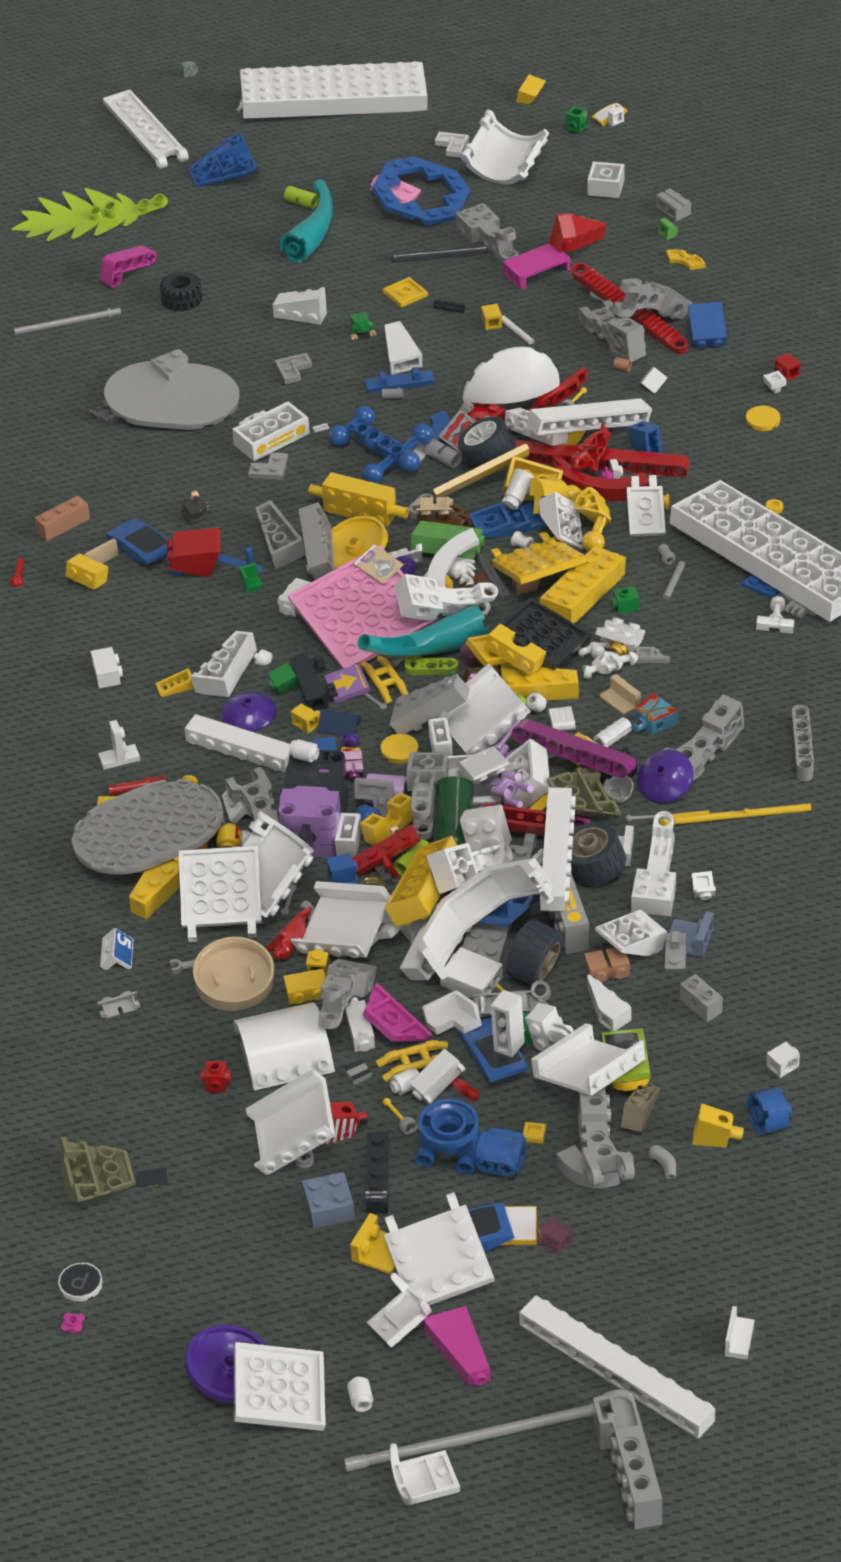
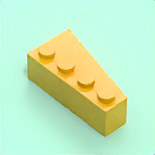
[501,664,579,701]

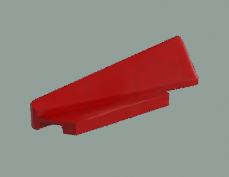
[524,367,587,416]

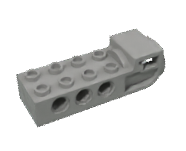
[593,1390,662,1530]

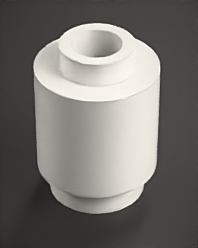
[289,739,319,762]
[390,1068,419,1096]
[347,1377,373,1412]

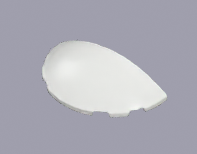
[462,347,559,404]

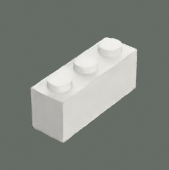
[491,990,525,1057]

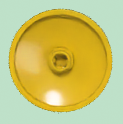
[332,516,388,569]

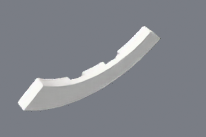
[427,528,479,588]

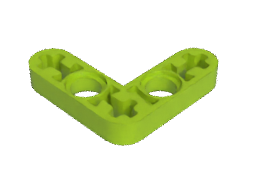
[405,655,458,675]

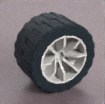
[457,417,516,470]

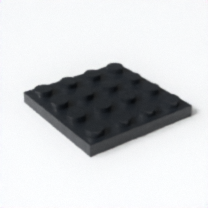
[494,598,592,671]

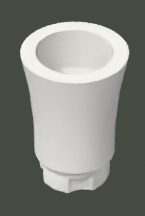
[502,469,535,510]

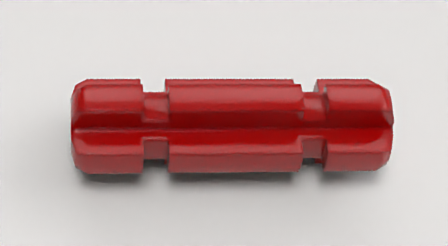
[448,1077,480,1102]

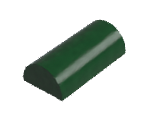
[433,776,474,846]

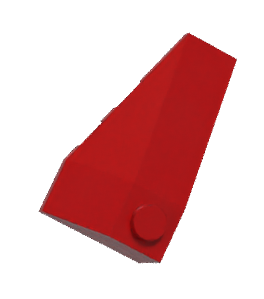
[549,213,607,252]

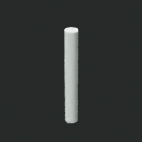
[502,316,534,345]

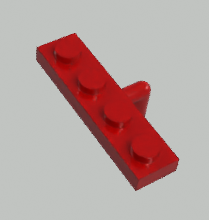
[352,824,421,879]

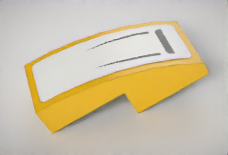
[592,103,628,126]

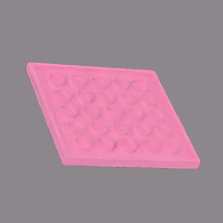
[288,545,439,669]

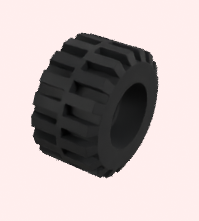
[160,271,202,312]

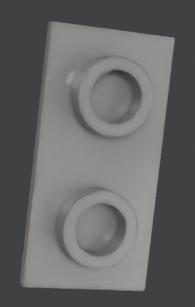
[97,991,140,1019]

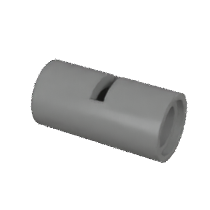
[425,439,462,469]

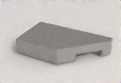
[636,647,670,663]

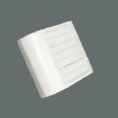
[548,706,576,731]

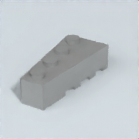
[299,502,335,580]

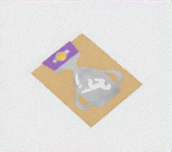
[354,544,404,584]

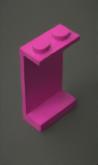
[503,243,571,290]

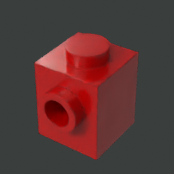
[774,353,801,381]

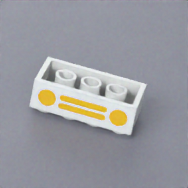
[232,402,310,461]

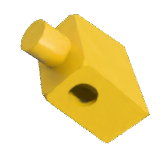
[692,1104,744,1148]

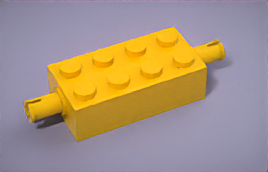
[308,472,409,527]

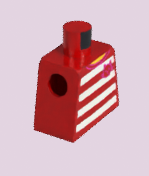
[322,1102,368,1145]

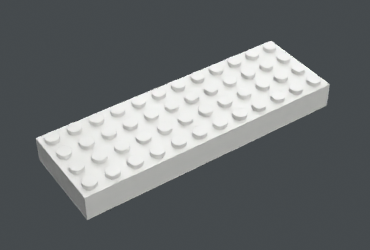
[240,61,427,119]
[670,480,841,622]

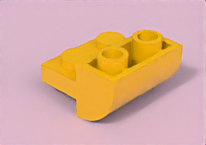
[530,478,570,514]

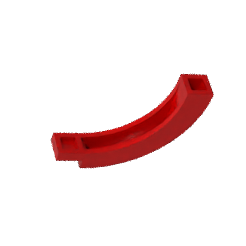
[551,454,649,501]

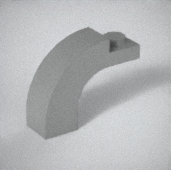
[556,1145,634,1188]

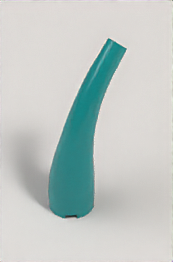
[280,180,333,263]
[357,605,490,657]

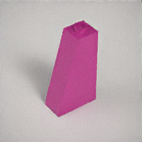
[423,1306,490,1386]

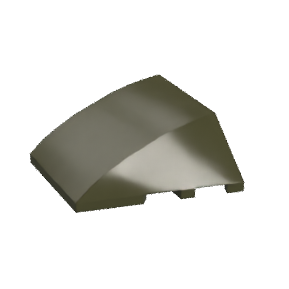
[547,767,621,818]
[60,1137,136,1203]

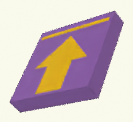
[324,663,370,703]

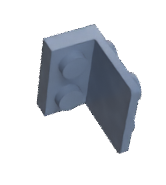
[664,911,714,958]

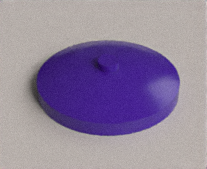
[185,1325,267,1404]

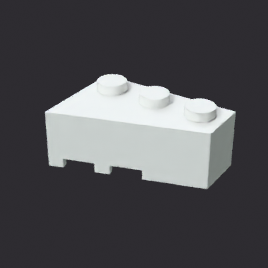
[273,287,327,324]

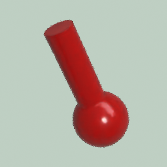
[10,558,24,587]

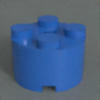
[746,1087,792,1134]

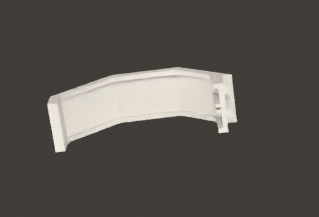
[415,858,555,980]

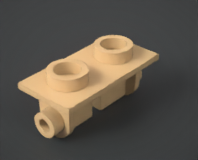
[416,497,454,516]

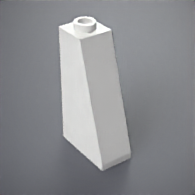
[385,321,423,375]

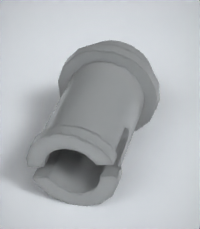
[382,387,404,400]
[658,544,675,565]

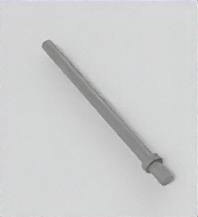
[14,308,121,335]

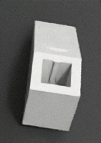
[587,974,631,1031]

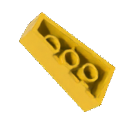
[129,857,180,920]

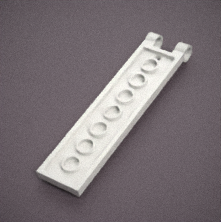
[103,90,189,169]

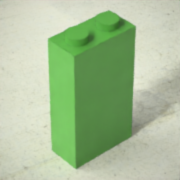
[411,521,485,559]

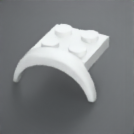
[367,1273,431,1348]
[390,1443,460,1506]

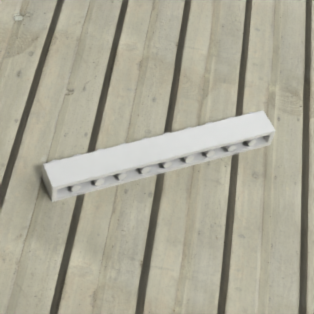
[519,1296,715,1439]

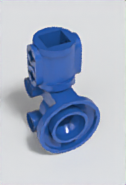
[414,1099,526,1176]

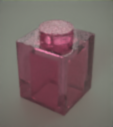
[538,1216,573,1255]

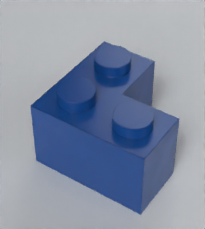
[326,853,359,884]

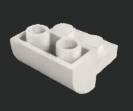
[596,617,645,652]

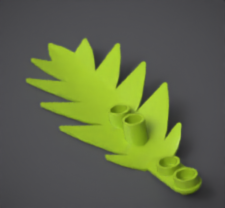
[12,188,168,241]

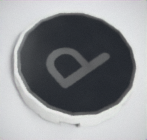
[58,1263,103,1302]

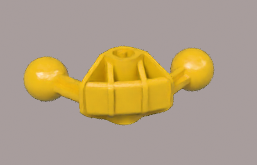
[566,485,611,552]

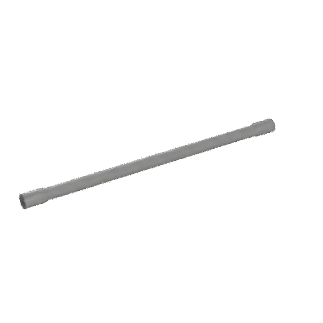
[344,1403,612,1472]

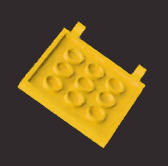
[491,532,587,584]

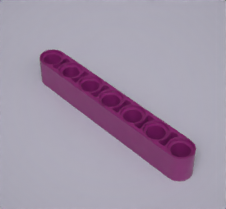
[512,719,636,778]

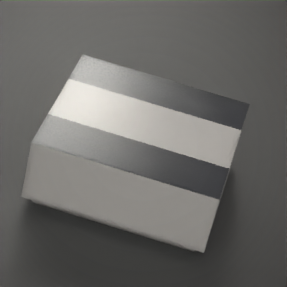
[343,1059,372,1085]

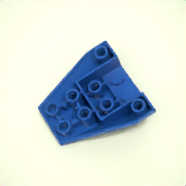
[188,132,258,186]

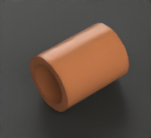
[613,357,632,372]

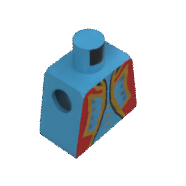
[631,693,678,735]

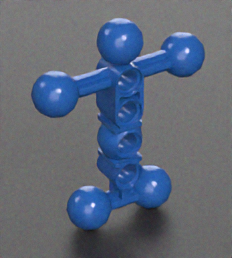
[329,406,433,484]

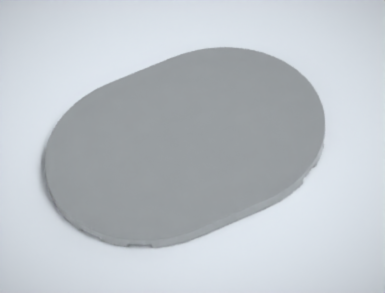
[104,361,240,430]
[72,779,223,874]

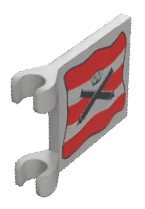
[439,400,490,454]

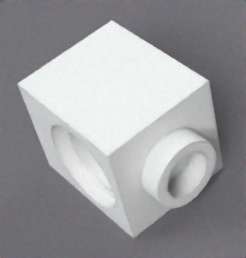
[766,1042,800,1078]

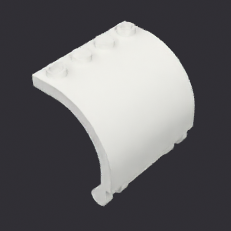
[460,110,549,185]
[243,810,314,918]
[233,1002,335,1091]

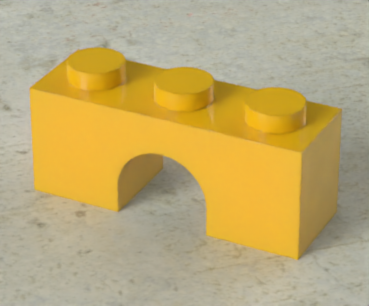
[484,624,546,676]
[360,792,414,846]

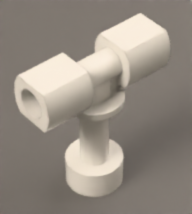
[756,596,794,634]

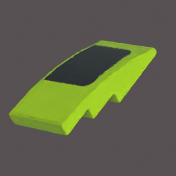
[602,1028,651,1083]

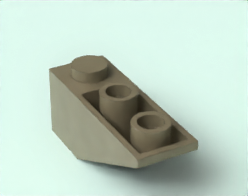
[621,1083,660,1132]

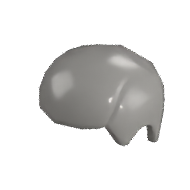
[603,776,634,803]

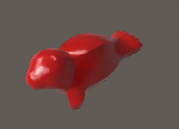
[571,423,612,472]
[266,906,312,960]

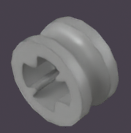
[295,1150,314,1168]

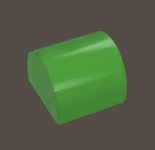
[658,218,678,240]

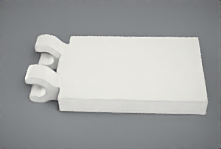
[627,475,666,537]

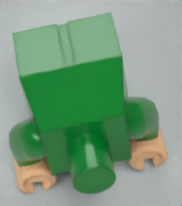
[349,311,376,340]

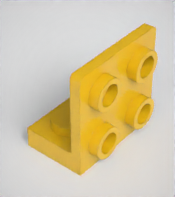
[350,1213,395,1274]

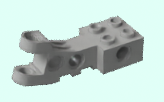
[456,203,519,263]
[612,278,693,320]
[578,300,646,362]
[660,694,744,780]
[407,752,449,840]
[224,767,279,832]
[318,959,377,1029]
[578,1087,635,1186]

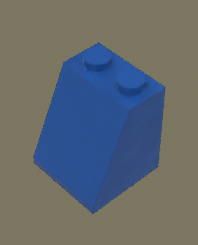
[686,302,727,349]

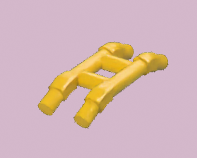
[360,656,409,705]
[376,1040,448,1082]

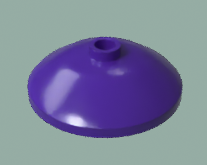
[220,692,277,732]
[638,749,694,804]

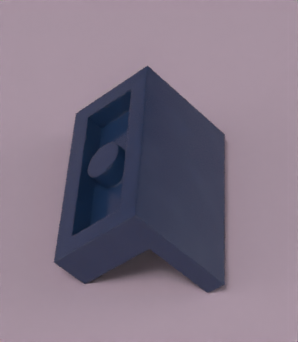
[318,709,362,735]

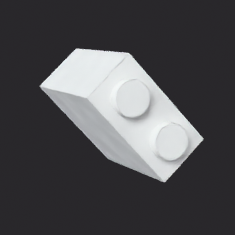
[440,947,503,1002]

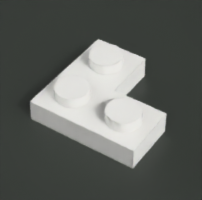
[435,132,469,158]

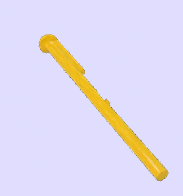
[659,803,811,826]

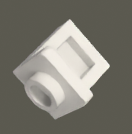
[691,871,716,900]

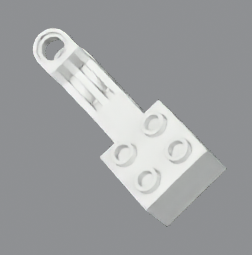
[394,574,498,621]
[631,811,676,916]
[427,843,513,894]

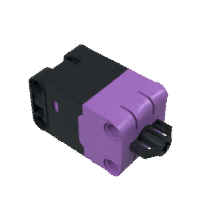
[279,750,348,858]

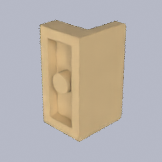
[84,539,118,563]
[600,674,641,715]

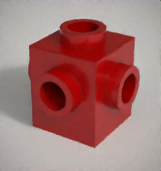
[201,1061,231,1093]

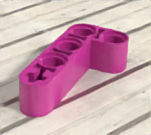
[100,245,157,289]

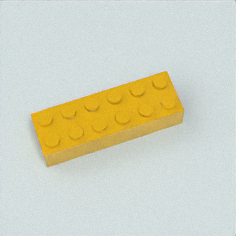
[540,546,626,623]
[384,836,457,927]

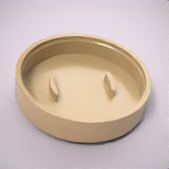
[193,937,275,1011]

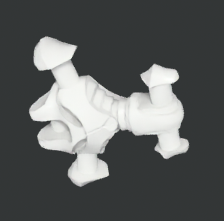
[578,639,638,679]

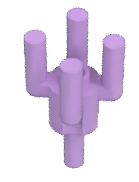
[482,771,534,808]

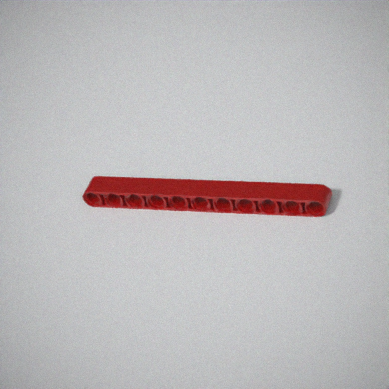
[515,440,690,478]

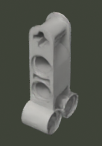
[471,980,551,1017]

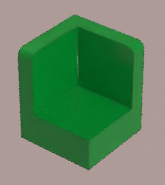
[239,563,263,593]

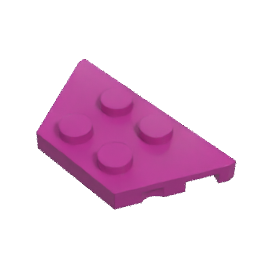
[362,983,433,1041]

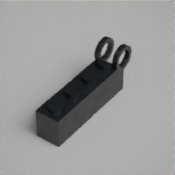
[365,1132,389,1214]

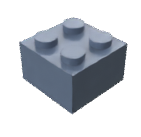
[302,1172,355,1229]

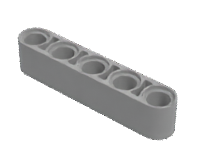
[791,705,814,781]

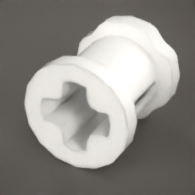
[511,531,534,549]

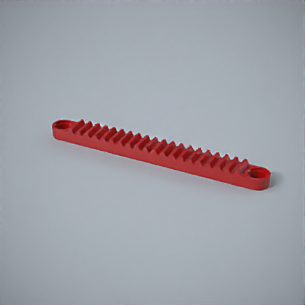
[571,263,688,354]

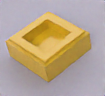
[523,1122,546,1144]

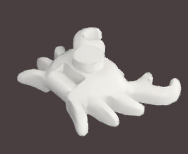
[424,557,476,585]

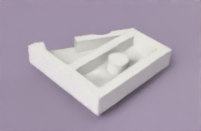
[388,544,422,566]

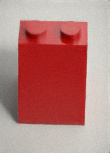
[166,528,220,577]

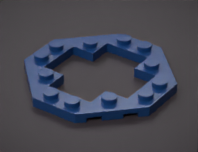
[372,157,471,225]

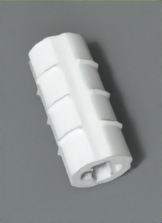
[594,717,632,747]

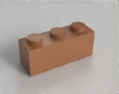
[35,496,90,541]

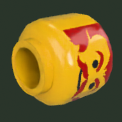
[216,823,242,848]

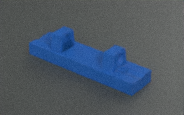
[365,367,435,393]

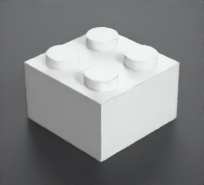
[588,162,624,198]
[460,805,512,852]

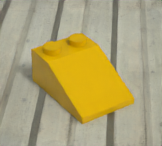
[501,456,563,501]

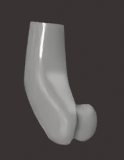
[648,1145,676,1179]

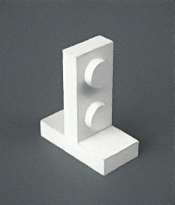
[98,720,140,769]

